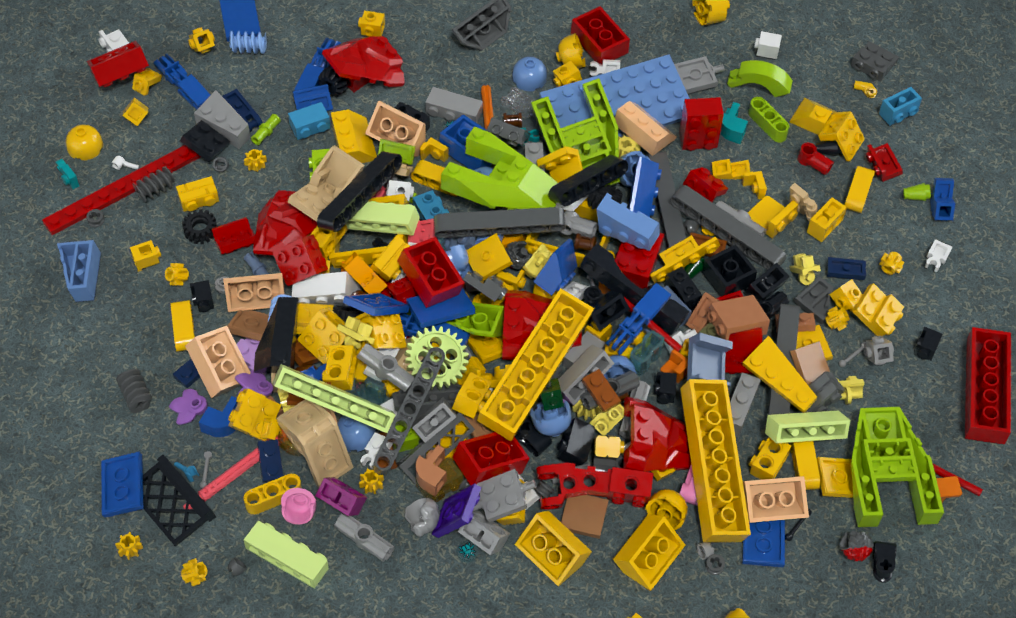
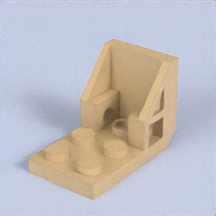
[287,145,365,222]
[276,399,354,488]

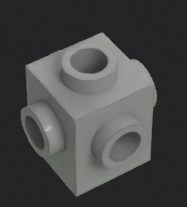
[864,336,894,365]

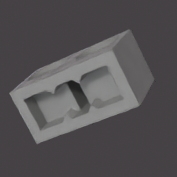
[458,510,510,555]

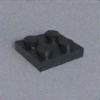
[180,120,230,162]

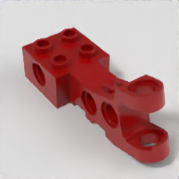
[536,463,654,510]

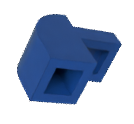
[930,178,955,220]
[199,396,238,437]

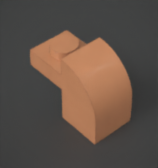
[416,445,447,496]

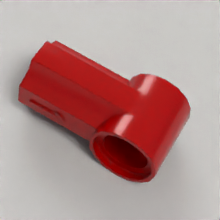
[797,142,834,175]

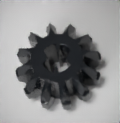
[318,66,349,97]

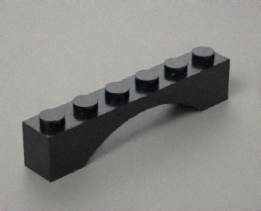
[580,243,690,335]

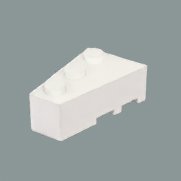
[292,271,361,306]

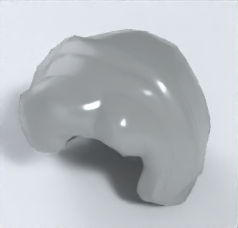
[404,498,440,537]

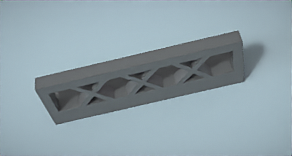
[397,411,475,484]

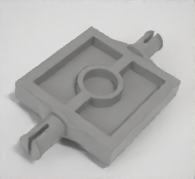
[674,56,725,94]
[473,469,537,523]

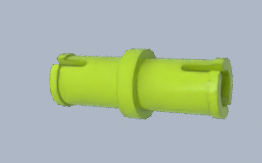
[251,114,281,145]

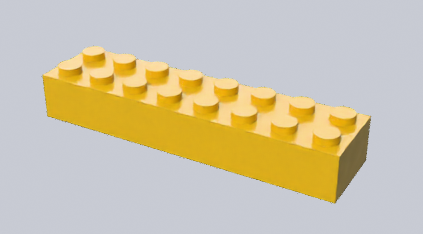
[477,288,594,441]
[680,379,751,542]

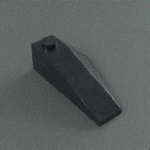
[254,297,299,373]

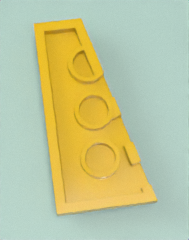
[743,335,817,413]

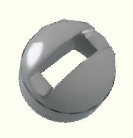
[697,542,715,560]

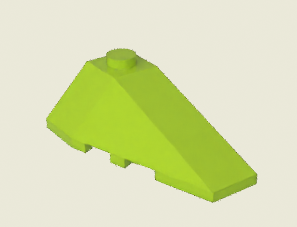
[446,302,504,338]

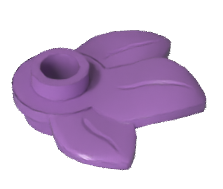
[235,370,273,398]
[169,389,208,425]

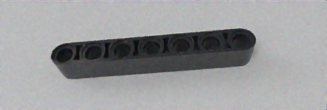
[317,151,402,232]

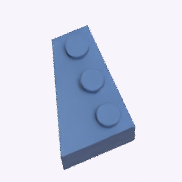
[597,193,660,251]
[57,240,101,302]

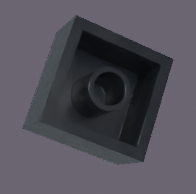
[702,244,757,296]

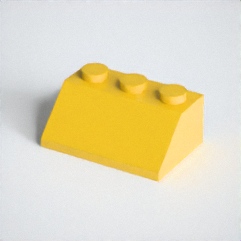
[331,109,377,163]
[514,511,592,586]
[613,514,685,591]

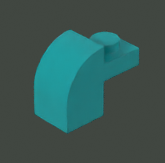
[720,102,748,144]

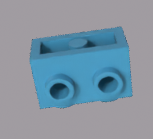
[879,87,922,126]
[288,102,331,140]
[413,190,449,220]

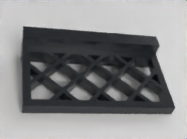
[143,455,216,546]

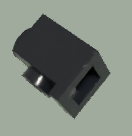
[190,280,214,312]
[916,327,943,361]
[655,372,677,404]

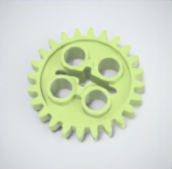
[404,326,469,390]

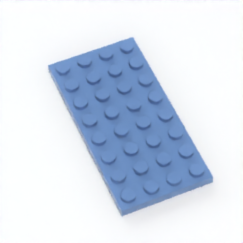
[539,54,690,138]

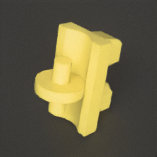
[522,243,553,279]
[790,253,821,285]
[337,316,375,349]
[838,376,864,404]
[590,404,624,435]

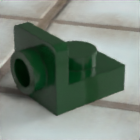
[541,378,564,411]

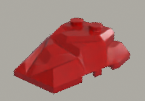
[322,36,405,87]
[253,190,317,255]
[502,290,582,360]
[624,396,692,472]

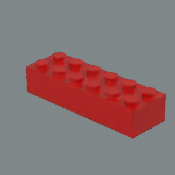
[965,327,1011,445]

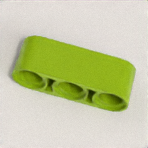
[748,97,789,143]

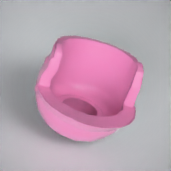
[281,488,316,524]

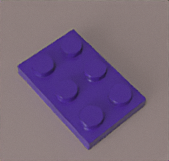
[431,484,482,538]

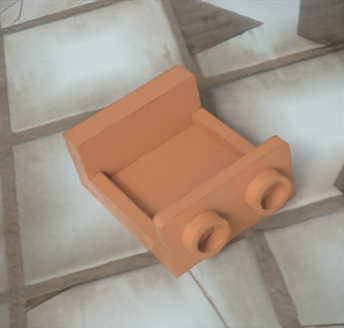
[708,295,770,340]

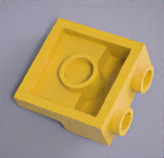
[853,283,904,336]
[228,388,281,441]

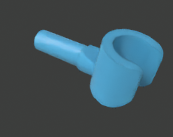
[174,462,200,482]

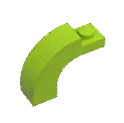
[727,60,793,97]

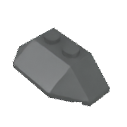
[452,0,512,51]
[392,383,462,420]

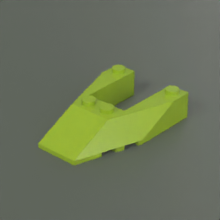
[531,78,620,186]
[441,127,558,210]
[851,407,944,527]

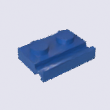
[292,84,333,111]

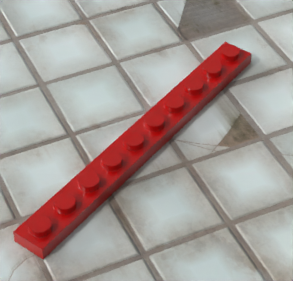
[42,145,201,235]

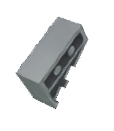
[194,90,250,149]

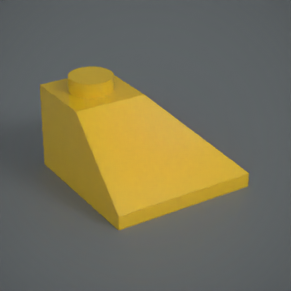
[790,98,837,135]

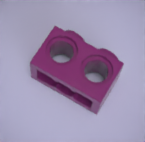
[315,477,367,516]

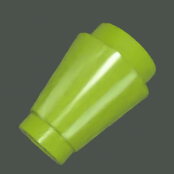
[903,183,931,201]

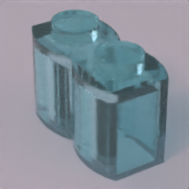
[630,330,665,376]

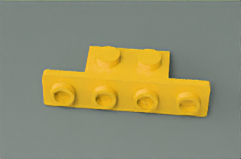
[650,235,720,283]

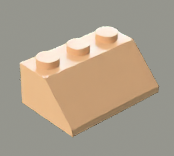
[365,101,426,157]
[615,101,677,156]
[223,273,285,312]
[185,326,251,398]
[743,476,809,523]

